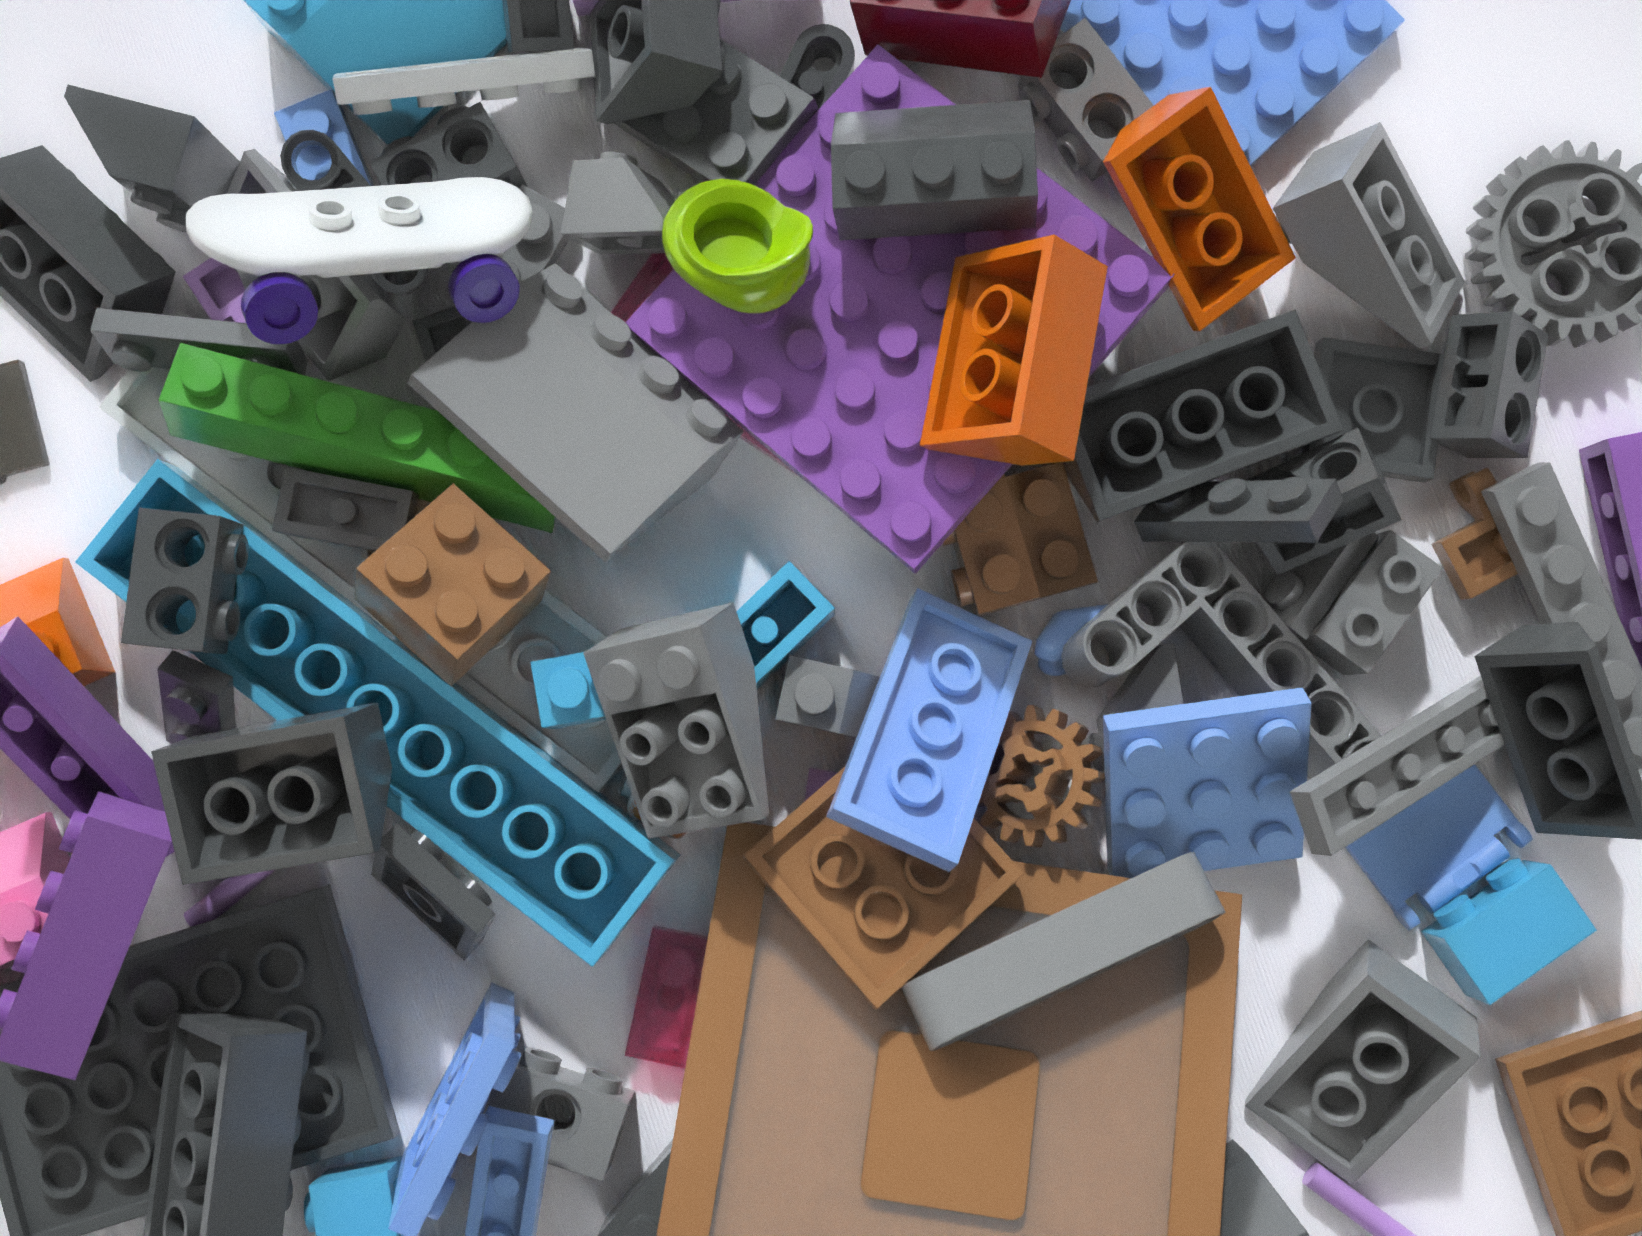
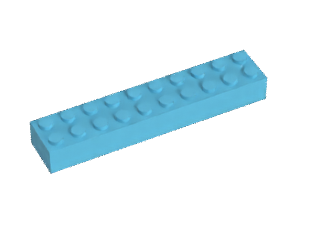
[75,459,681,967]

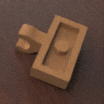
[1431,467,1518,600]

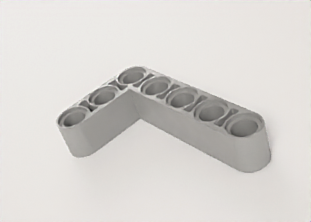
[1061,542,1382,779]

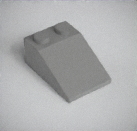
[1272,122,1465,349]
[1245,939,1481,1185]

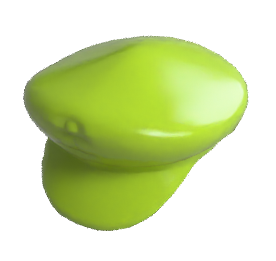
[662,179,813,313]

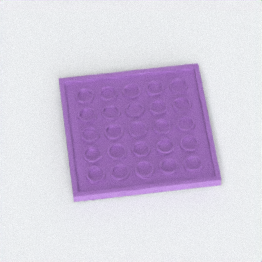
[625,45,1175,574]

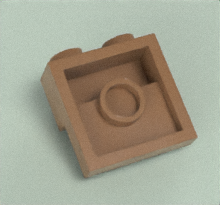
[942,462,1098,616]

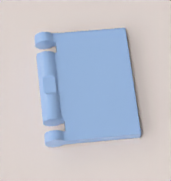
[1345,764,1533,931]

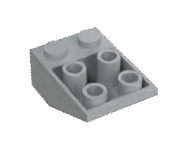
[583,602,769,839]

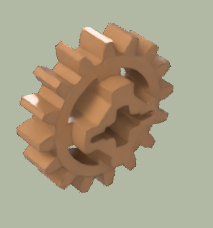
[977,705,1105,848]

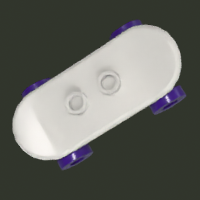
[186,177,533,344]

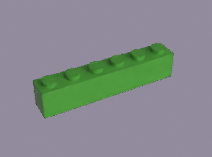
[158,343,556,533]

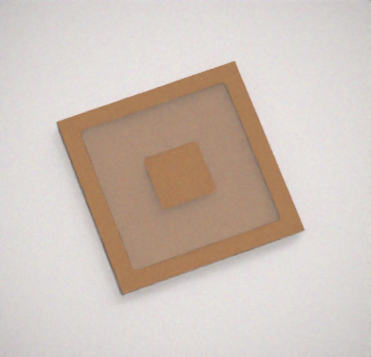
[657,822,1243,1236]

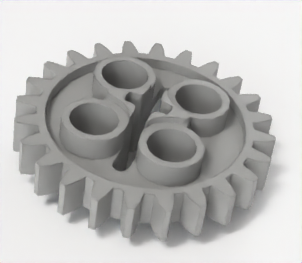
[1465,140,1642,348]

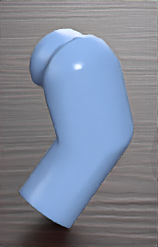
[1034,604,1108,676]

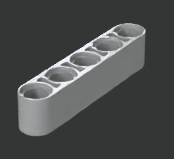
[901,852,1226,1051]

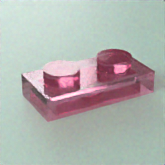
[625,925,708,1069]

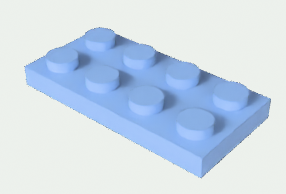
[826,588,1032,872]

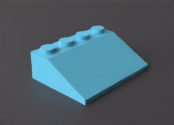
[243,0,507,145]

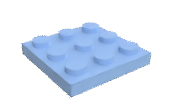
[1103,687,1311,878]
[388,982,521,1236]

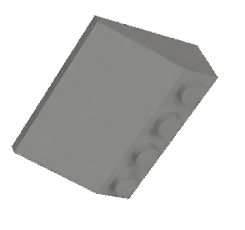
[407,263,744,562]

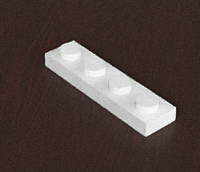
[333,47,595,115]

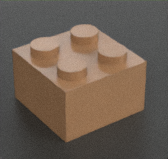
[354,484,551,687]

